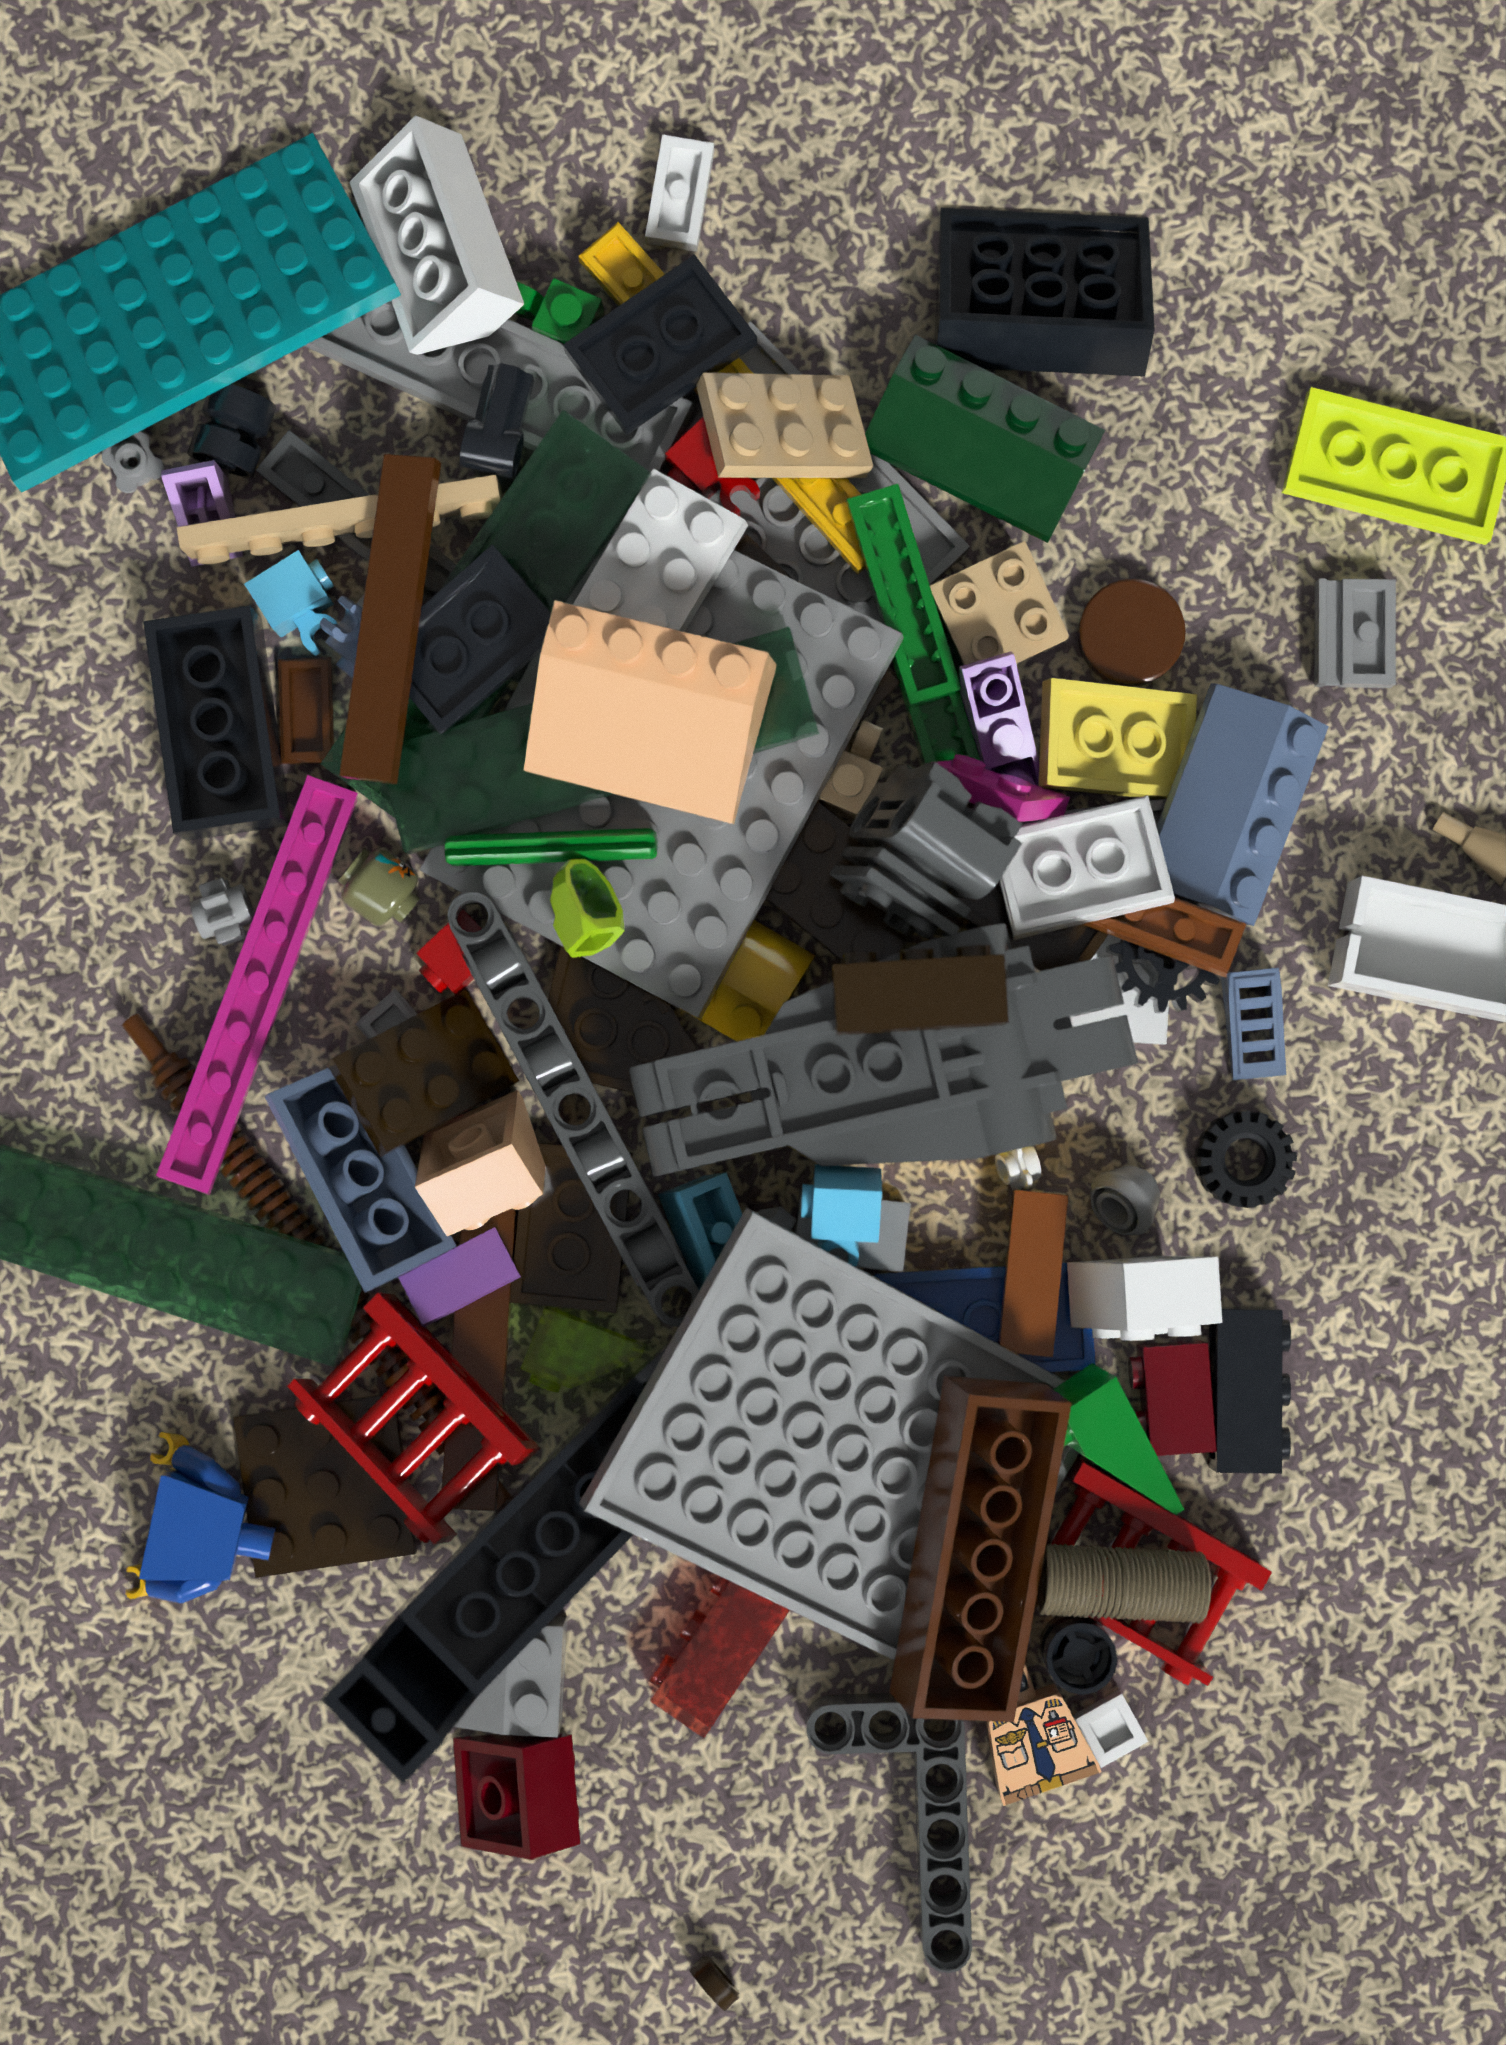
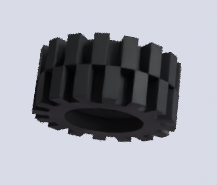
[1194,1111,1297,1208]

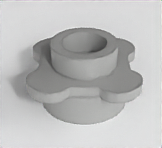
[102,431,165,493]

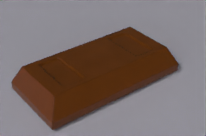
[278,657,335,764]

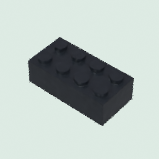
[143,605,290,841]

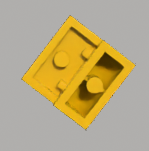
[681,920,816,1042]

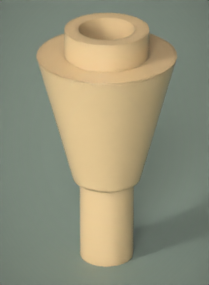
[1432,811,1506,886]

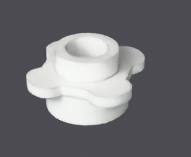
[995,1146,1041,1190]

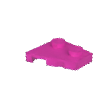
[934,754,1070,822]

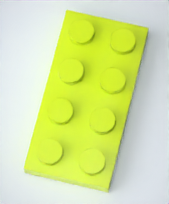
[1282,387,1506,545]

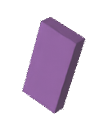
[398,1227,521,1327]

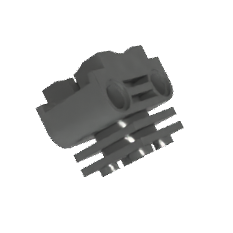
[830,762,1023,939]

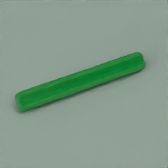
[444,828,658,866]

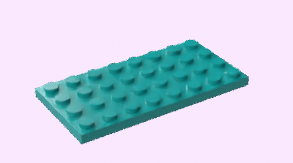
[0,133,401,493]

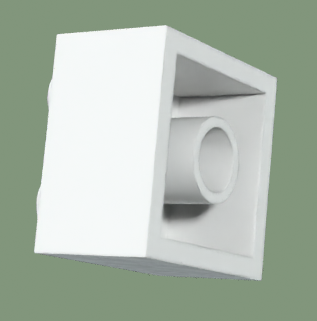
[1067,1256,1222,1341]

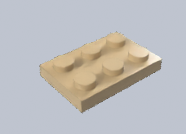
[696,373,873,478]

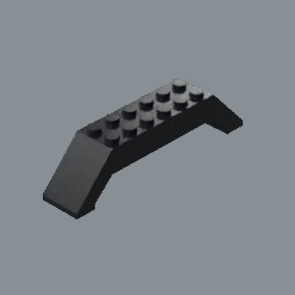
[320,1339,672,1785]

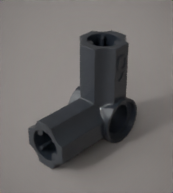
[459,363,534,494]

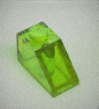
[520,1306,647,1393]

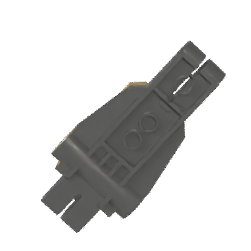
[629,923,1139,1177]

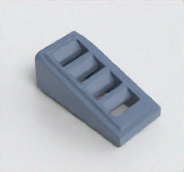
[1221,968,1286,1081]

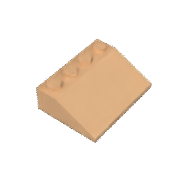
[524,601,777,824]

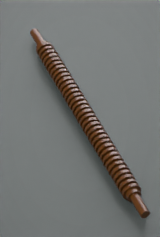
[122,1013,511,1509]

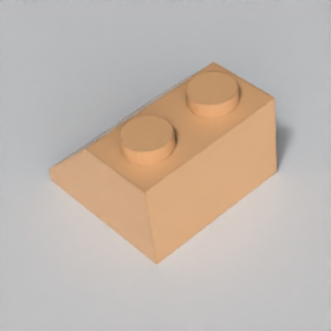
[415,1090,546,1236]

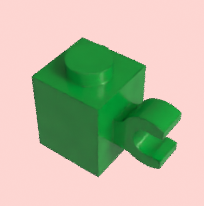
[514,278,605,344]

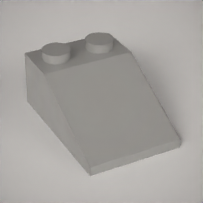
[455,1616,567,1737]

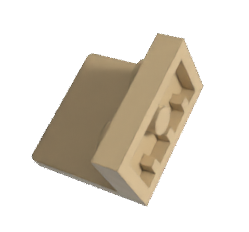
[930,541,1069,665]

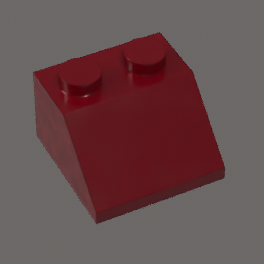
[453,1733,580,1860]

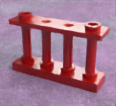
[287,1292,540,1545]
[1051,1457,1272,1686]

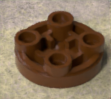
[1078,579,1186,687]

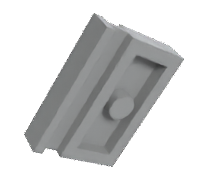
[1314,578,1396,688]

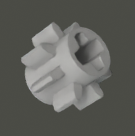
[190,877,254,946]

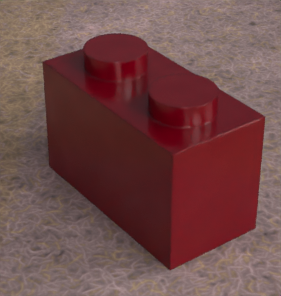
[1128,1340,1216,1456]

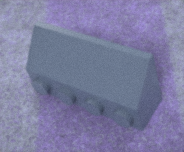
[1157,683,1329,926]
[265,1068,456,1292]

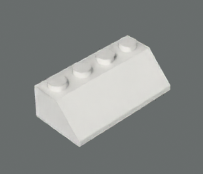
[349,115,524,355]

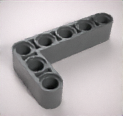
[805,1693,972,1973]

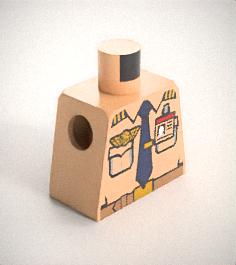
[986,1663,1101,1806]

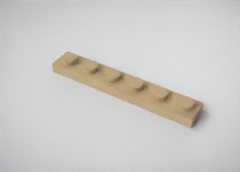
[177,475,505,564]

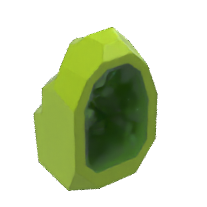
[550,859,625,958]

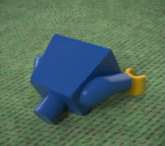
[125,1432,275,1603]

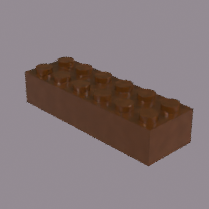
[889,1375,1071,1722]

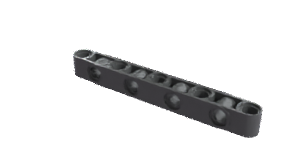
[447,892,699,1327]

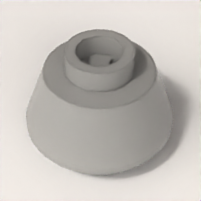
[1090,1165,1160,1235]

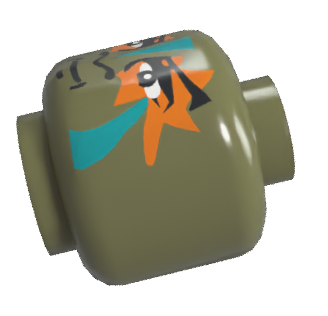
[338,847,420,926]

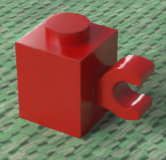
[665,416,760,516]

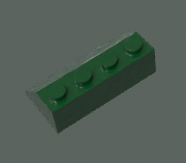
[865,335,1105,543]

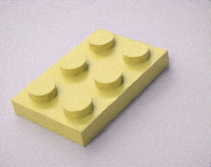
[1038,678,1197,800]

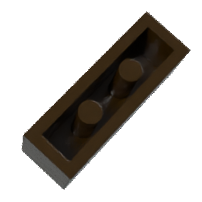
[832,945,1009,1036]

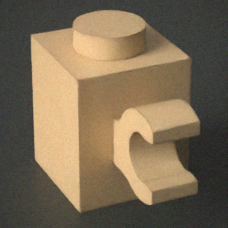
[818,720,883,821]

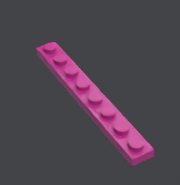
[156,775,359,1195]

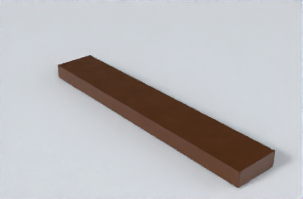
[339,454,441,784]
[442,1208,518,1511]

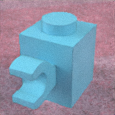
[244,550,338,656]
[801,1164,882,1266]

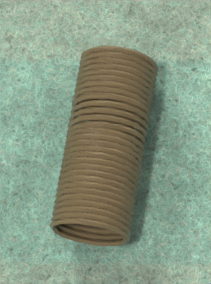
[1035,1543,1211,1624]

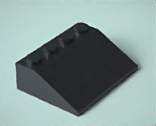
[935,208,1155,377]

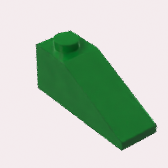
[1053,1363,1184,1515]

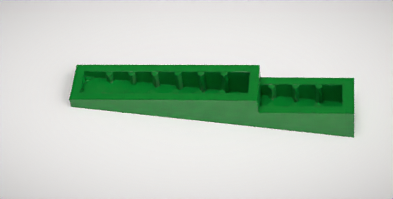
[846,484,981,803]

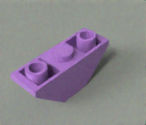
[960,651,1039,786]

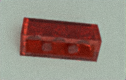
[648,1575,790,1738]

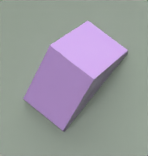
[161,460,243,567]

